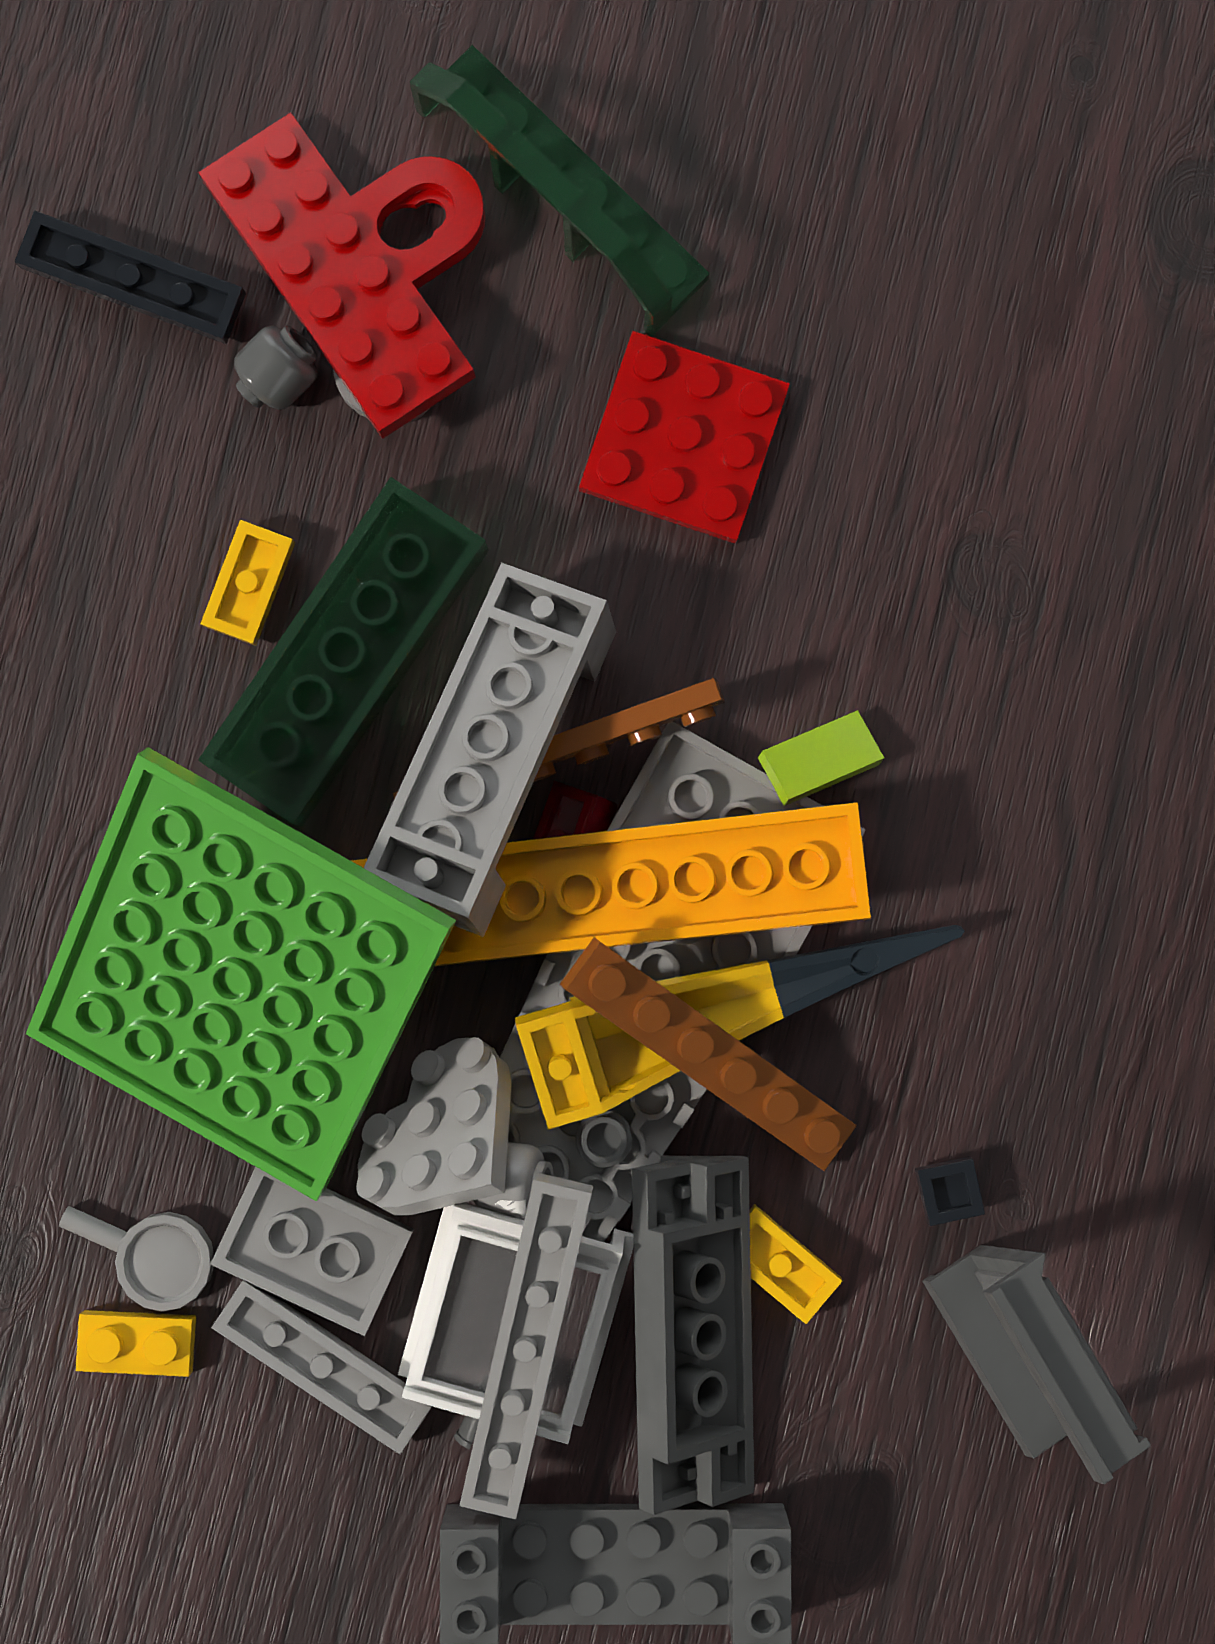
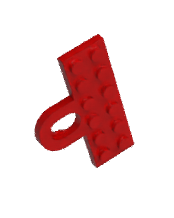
[198,112,485,439]

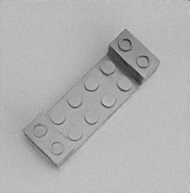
[364,562,616,937]

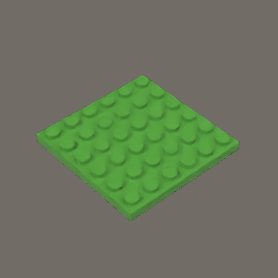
[26,747,457,1201]

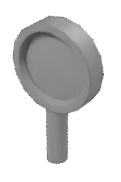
[59,1206,214,1311]

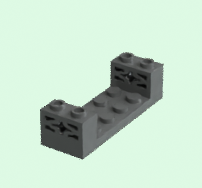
[440,1503,792,1644]

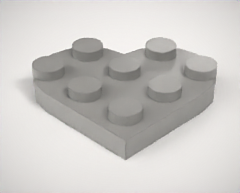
[356,1037,511,1215]

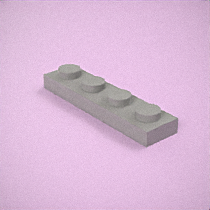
[211,1280,432,1454]

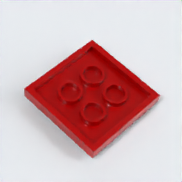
[579,331,790,544]

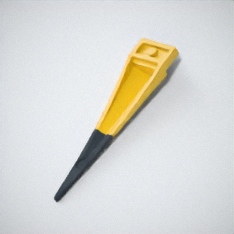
[515,925,965,1130]

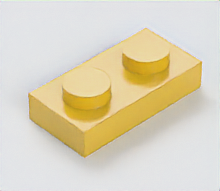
[200,520,295,646]
[749,1204,842,1324]
[76,1310,196,1377]

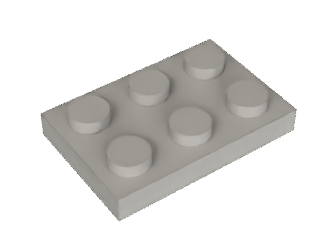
[210,1167,414,1336]

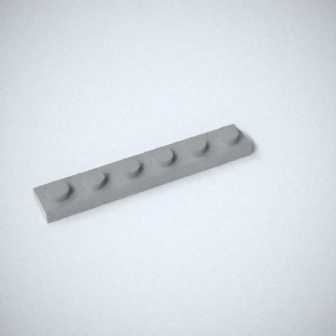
[459,1172,593,1519]

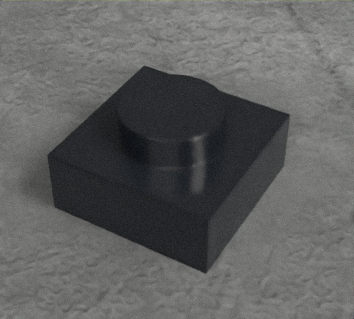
[915,1156,985,1226]

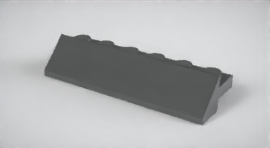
[632,1156,754,1515]

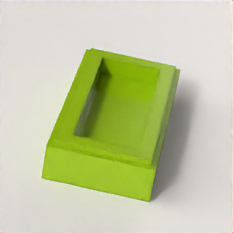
[758,710,884,806]

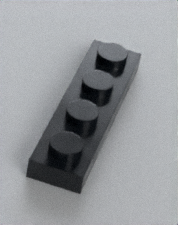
[14,210,246,345]

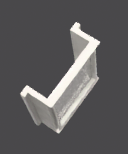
[398,1201,633,1444]

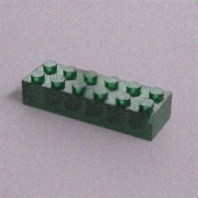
[198,477,489,827]

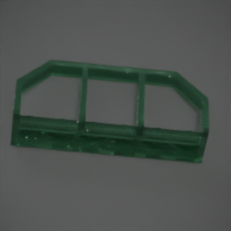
[410,45,710,337]

